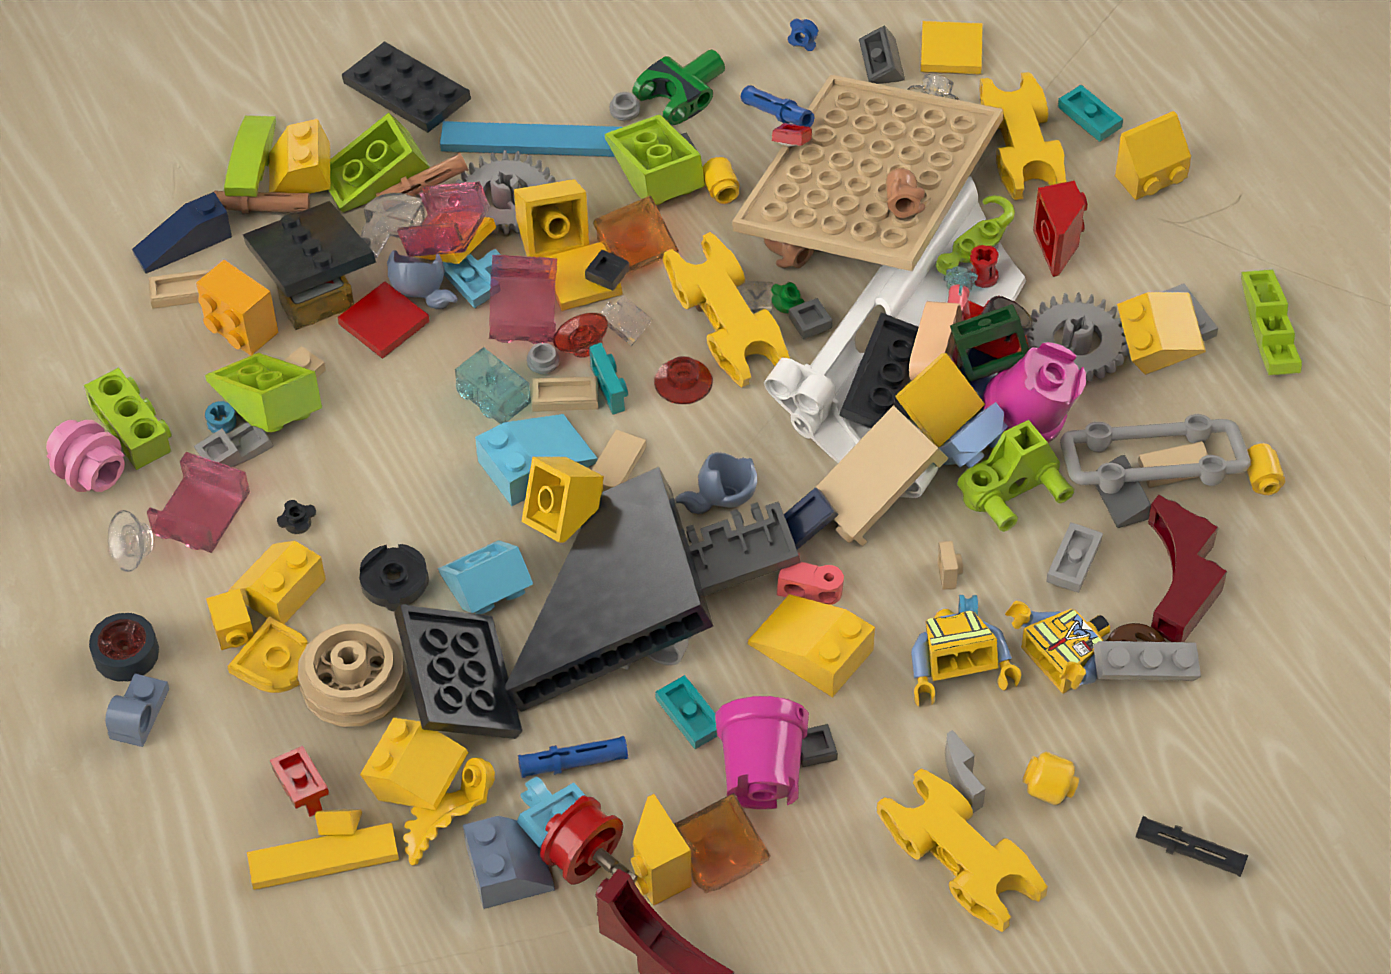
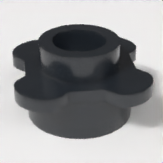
[277,500,316,534]

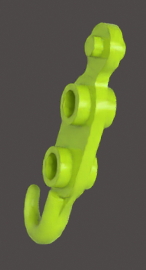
[936,195,1015,275]

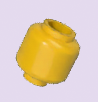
[1022,751,1079,805]

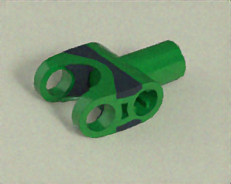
[632,49,725,125]

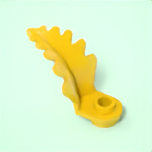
[403,758,495,866]

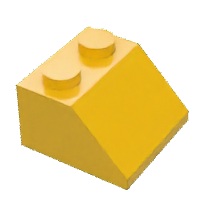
[1115,111,1191,200]
[269,119,331,194]
[514,179,590,262]
[1117,292,1206,375]
[521,457,604,543]
[228,540,326,624]
[360,718,469,810]
[631,794,692,906]

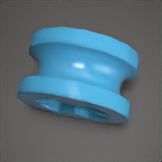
[205,401,237,434]
[958,595,978,616]

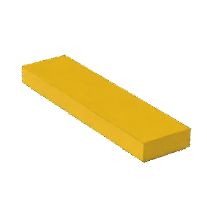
[247,823,399,890]

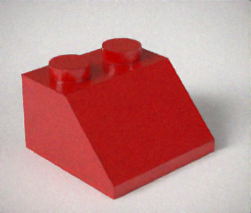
[1033,180,1088,277]

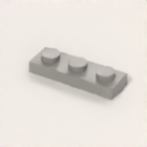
[1093,641,1201,681]

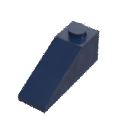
[132,192,232,274]

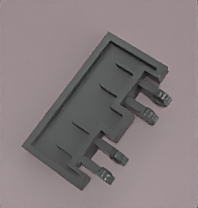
[686,501,801,596]

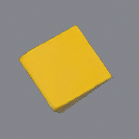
[315,809,362,835]

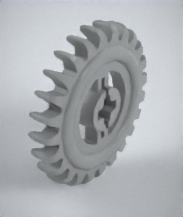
[454,150,555,234]
[1026,292,1129,382]

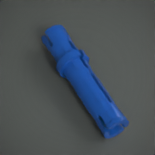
[740,85,815,127]
[518,736,628,778]

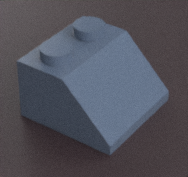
[463,816,555,909]

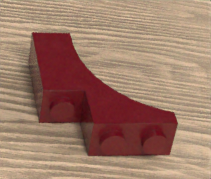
[1148,494,1227,642]
[595,868,734,974]

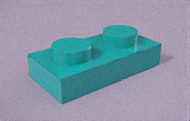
[1058,85,1123,142]
[589,343,628,415]
[655,675,717,749]

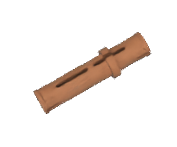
[376,152,469,211]
[214,190,310,214]

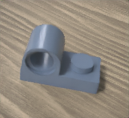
[105,674,169,747]

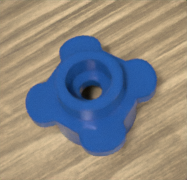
[788,19,819,51]

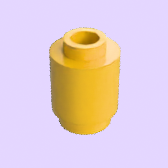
[703,157,740,204]
[1247,443,1286,495]

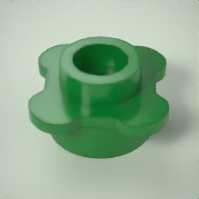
[771,282,805,314]

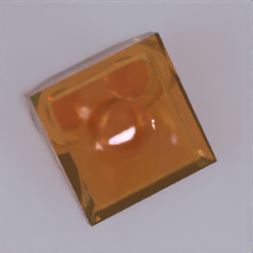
[593,195,679,275]
[674,793,771,893]

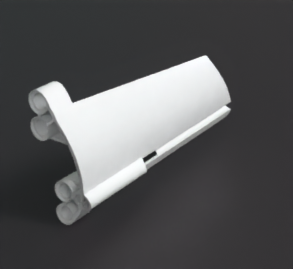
[764,176,1026,498]

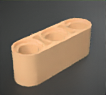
[909,301,962,380]

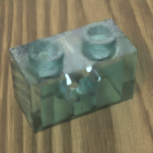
[455,347,531,424]

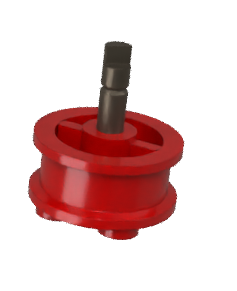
[540,795,637,885]

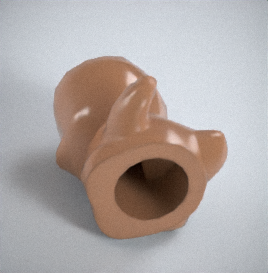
[886,168,925,218]
[764,238,814,268]

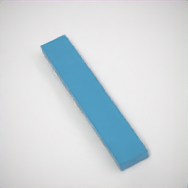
[440,121,622,157]

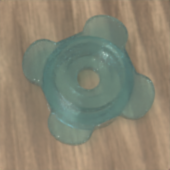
[944,267,978,293]

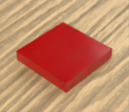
[337,281,430,359]

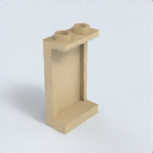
[816,406,948,546]

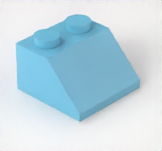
[438,540,533,614]

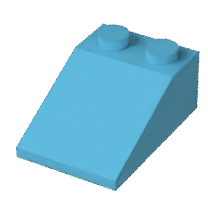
[475,414,598,506]

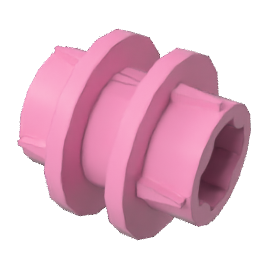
[46,420,125,492]

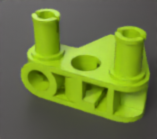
[957,420,1075,532]

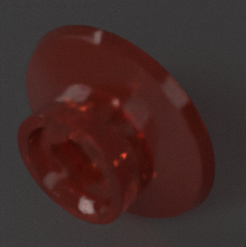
[553,313,608,358]
[654,356,713,405]

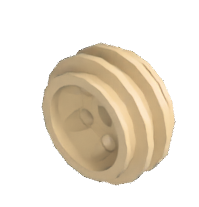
[298,623,405,727]

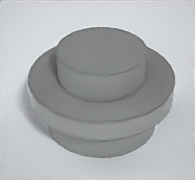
[609,92,640,121]
[527,343,560,374]

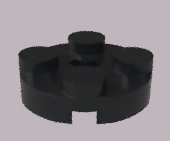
[359,544,429,611]

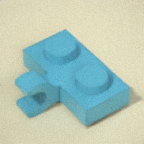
[443,249,505,308]
[517,776,585,848]

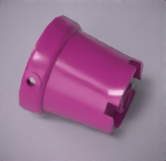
[983,342,1086,443]
[715,696,809,809]

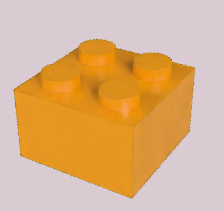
[196,260,279,355]

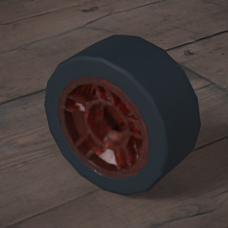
[89,613,159,682]

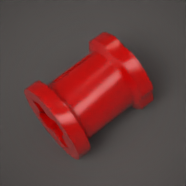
[970,245,999,288]

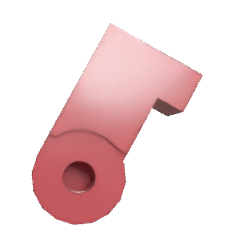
[777,553,844,605]

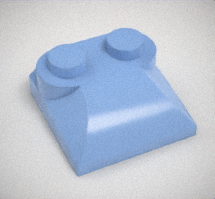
[933,402,1008,468]

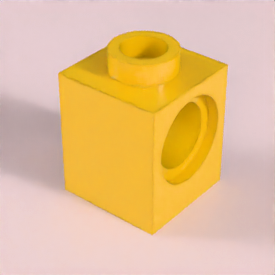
[206,588,254,650]

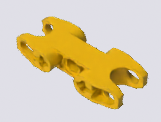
[979,72,1066,200]
[663,232,790,388]
[876,768,1048,932]

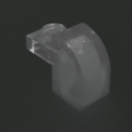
[361,193,426,258]

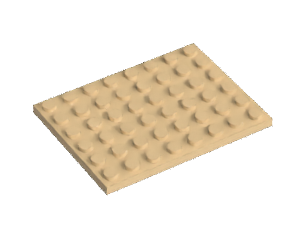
[732,75,1003,271]

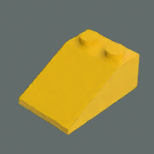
[748,594,875,698]

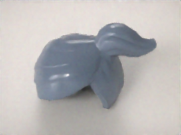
[387,250,458,309]
[675,452,757,514]

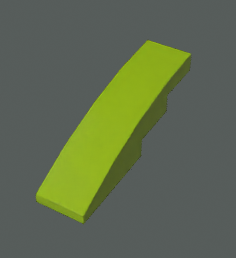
[224,115,276,197]
[1241,269,1302,375]

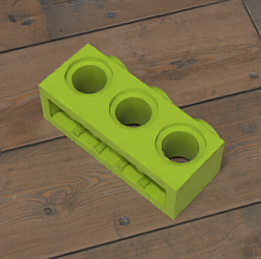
[84,367,172,470]

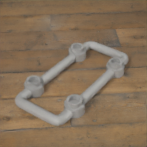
[1060,414,1251,494]

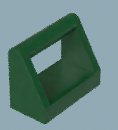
[950,304,1029,383]

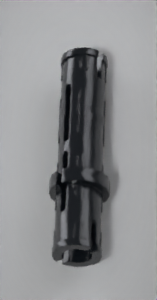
[1135,816,1249,877]

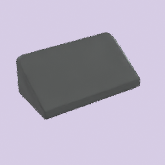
[859,25,905,84]
[1095,455,1151,528]

